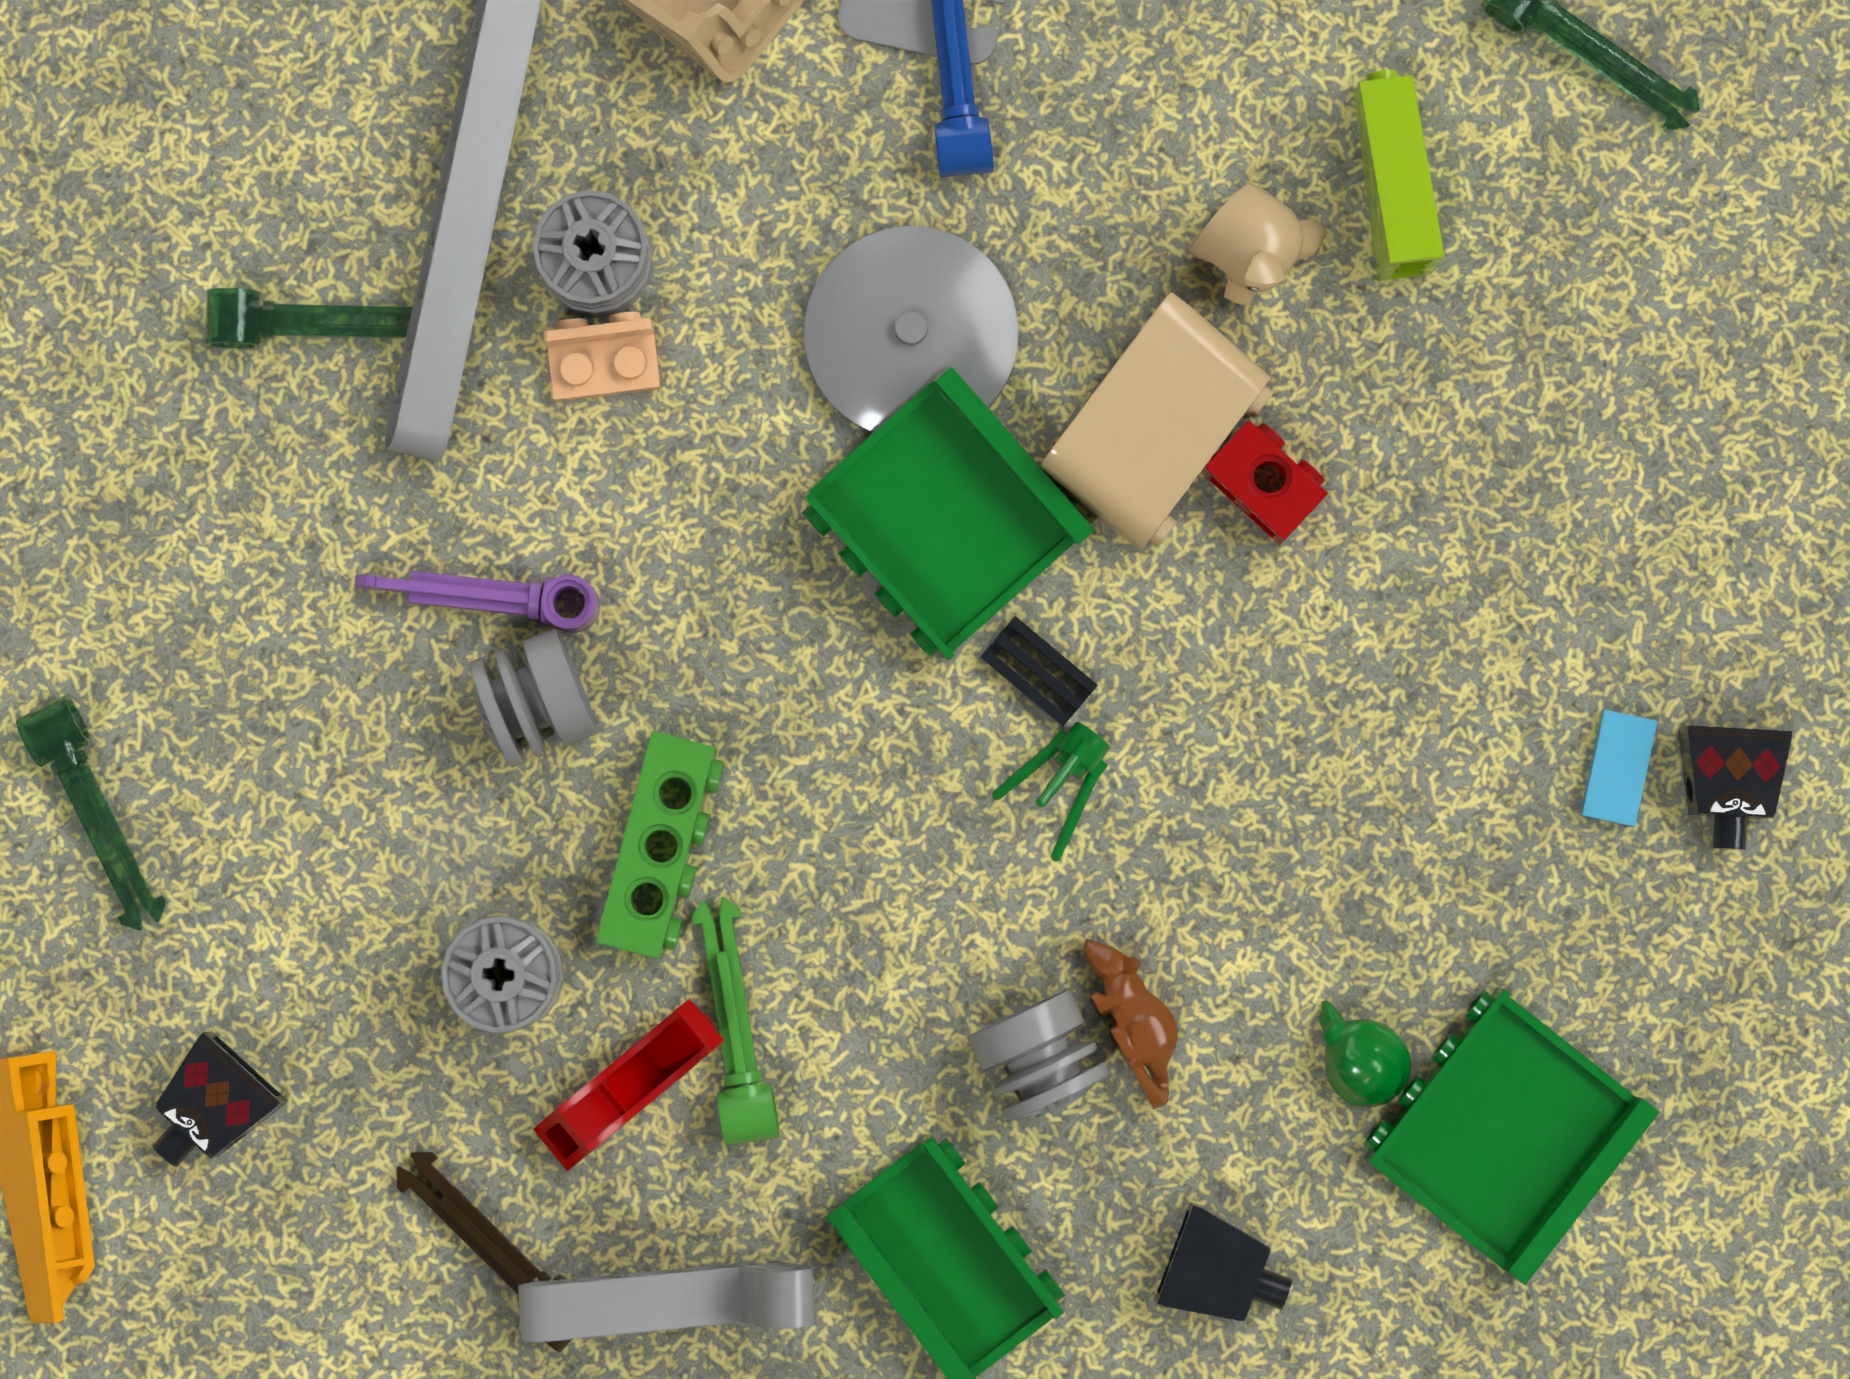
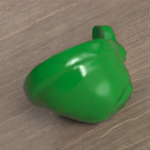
[1319,1000,1411,1108]

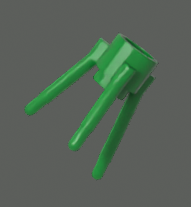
[992,722,1110,862]

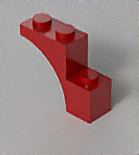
[533,998,725,1172]

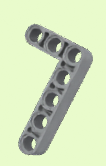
[518,1261,816,1342]

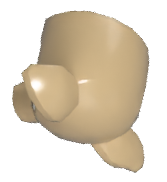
[1186,183,1327,305]

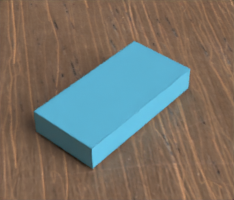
[1579,709,1658,827]

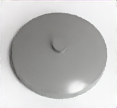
[804,226,1019,433]

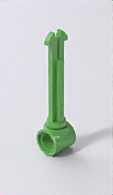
[692,898,780,1146]

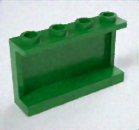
[826,1135,1066,1379]

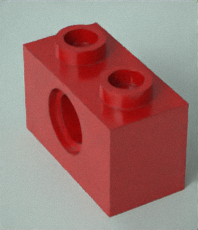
[1201,420,1329,546]

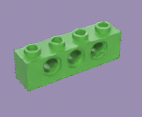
[596,731,724,959]

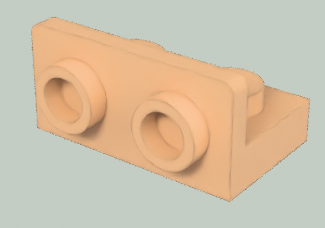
[543,312,662,402]

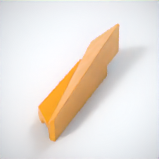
[0,1051,95,1323]

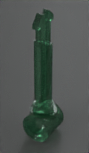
[1481,0,1700,132]
[206,288,412,349]
[16,695,167,931]

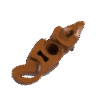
[1084,939,1178,1109]

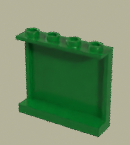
[801,366,1095,661]
[1364,988,1660,1285]

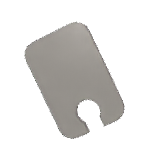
[838,0,1005,65]

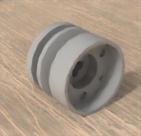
[532,190,653,318]
[469,628,599,768]
[441,917,565,1033]
[967,989,1109,1122]

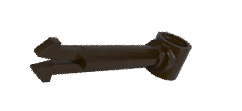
[397,1152,573,1352]

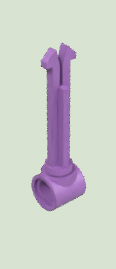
[354,571,600,633]

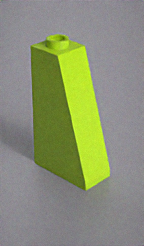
[1354,70,1444,281]

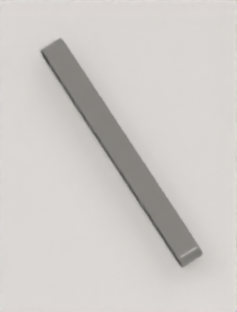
[385,0,541,462]

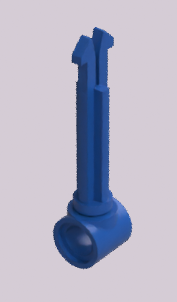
[931,0,994,178]

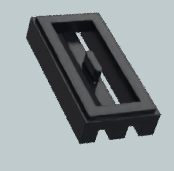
[980,616,1098,727]

